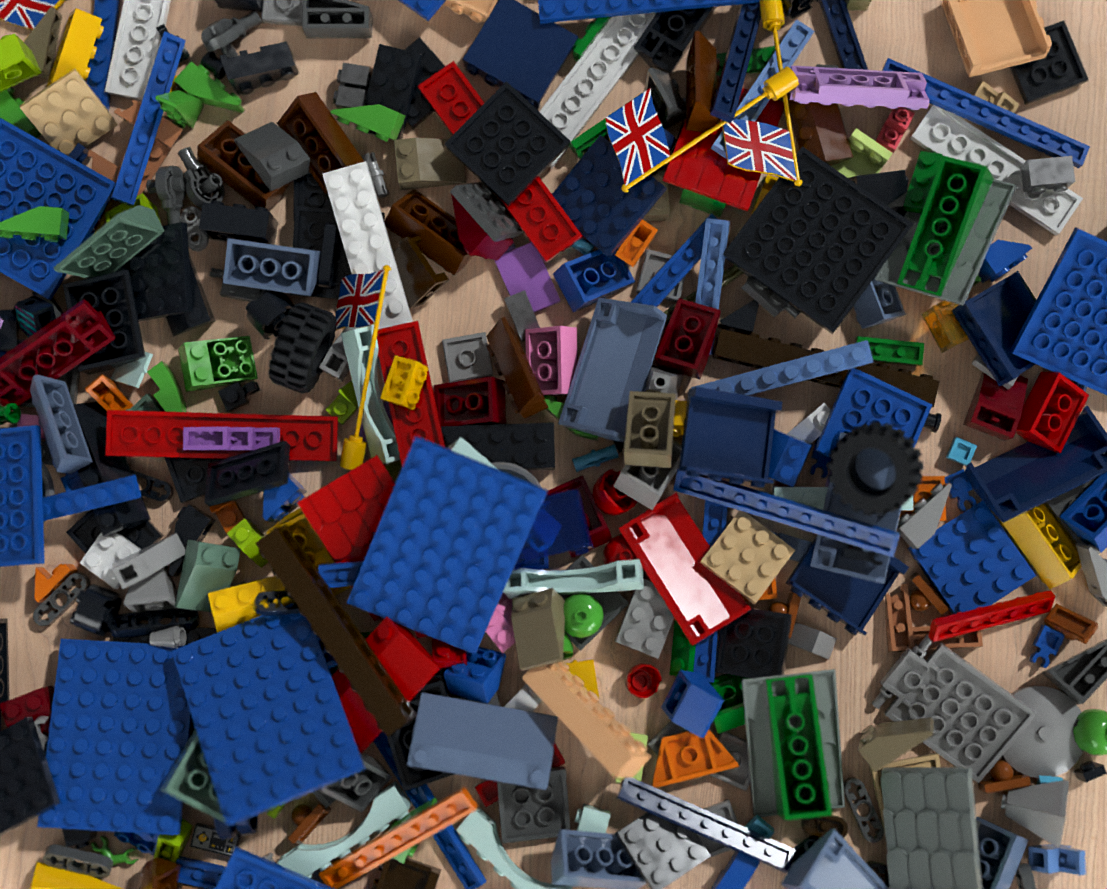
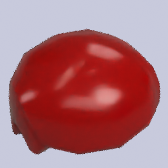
[626,663,662,698]

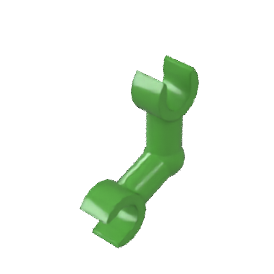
[91,836,139,866]

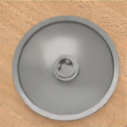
[1001,685,1083,778]

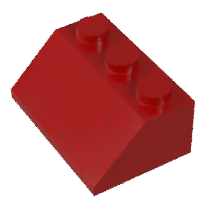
[1016,372,1089,453]

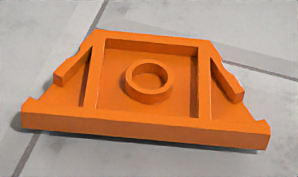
[652,730,739,788]

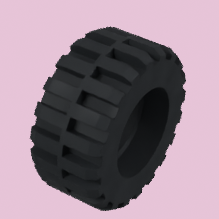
[269,302,337,394]
[827,422,924,516]

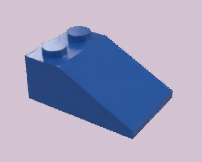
[553,249,635,312]
[768,428,813,487]

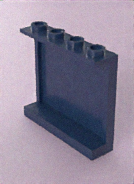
[463,0,578,110]
[951,271,1036,387]
[679,387,782,488]
[786,535,909,636]

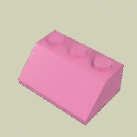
[525,326,577,396]
[486,592,515,653]

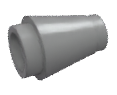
[150,626,186,649]

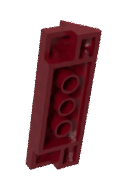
[0,299,115,411]

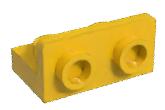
[380,355,428,410]

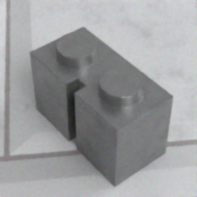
[333,63,372,109]
[1020,156,1075,194]

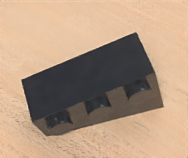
[220,41,299,95]

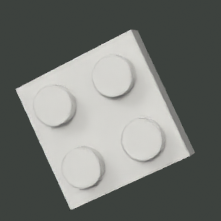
[80,532,142,589]

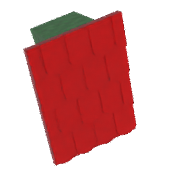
[662,88,784,217]
[297,455,396,621]

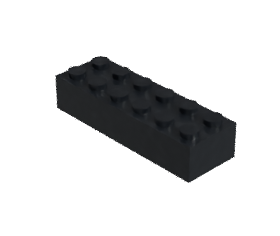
[441,423,555,471]

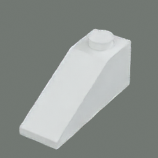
[787,403,831,444]

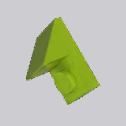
[326,380,359,425]

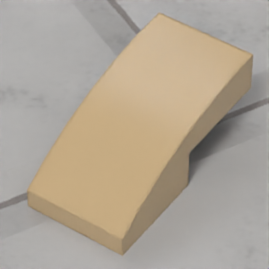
[971,81,1020,113]

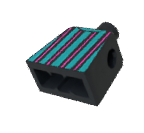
[14,296,56,337]

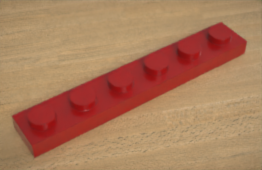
[928,590,1056,642]

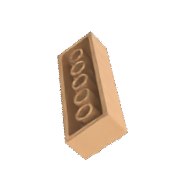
[522,661,651,778]

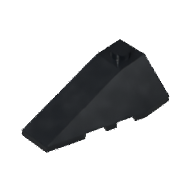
[166,253,215,336]

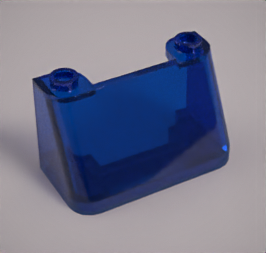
[513,489,593,571]

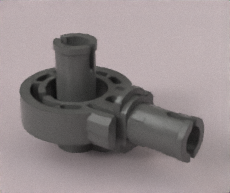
[201,11,261,58]
[178,147,225,208]
[147,166,187,225]

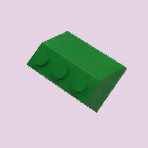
[709,674,753,734]

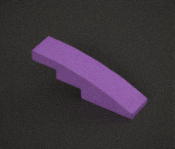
[183,427,280,451]

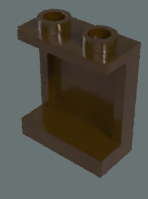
[393,236,449,308]
[371,857,442,889]

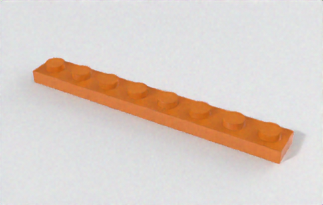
[318,787,478,889]

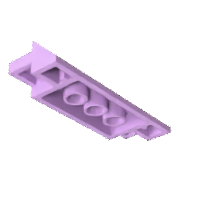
[790,65,930,110]

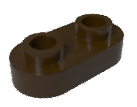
[801,815,848,838]

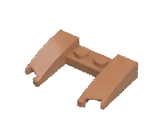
[88,100,183,195]
[885,584,983,653]

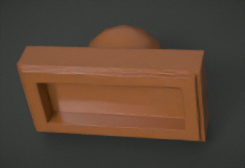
[909,572,948,615]
[768,593,801,639]
[1044,603,1098,644]
[978,761,1031,794]
[288,803,331,844]

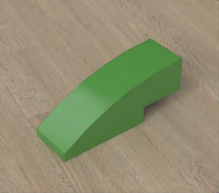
[147,361,187,412]

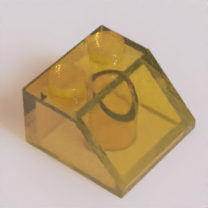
[921,301,969,353]

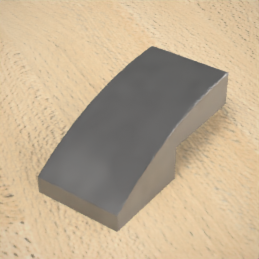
[504,290,540,342]

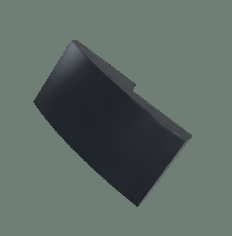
[0,309,19,352]

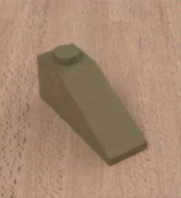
[24,7,62,78]

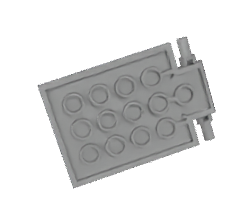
[872,634,1037,783]

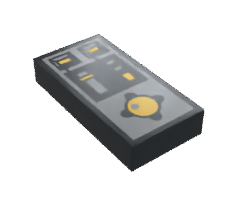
[190,823,241,857]

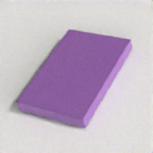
[494,242,561,313]

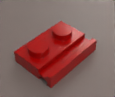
[432,637,467,668]

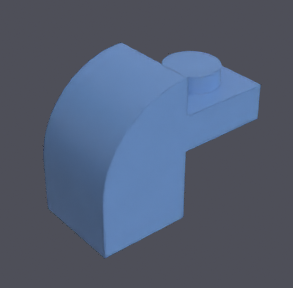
[1028,844,1086,875]

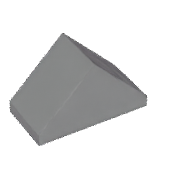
[788,622,837,659]

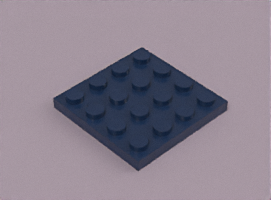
[552,135,667,258]

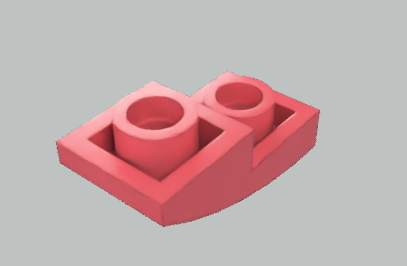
[875,107,915,153]

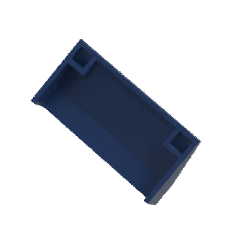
[965,406,1107,523]

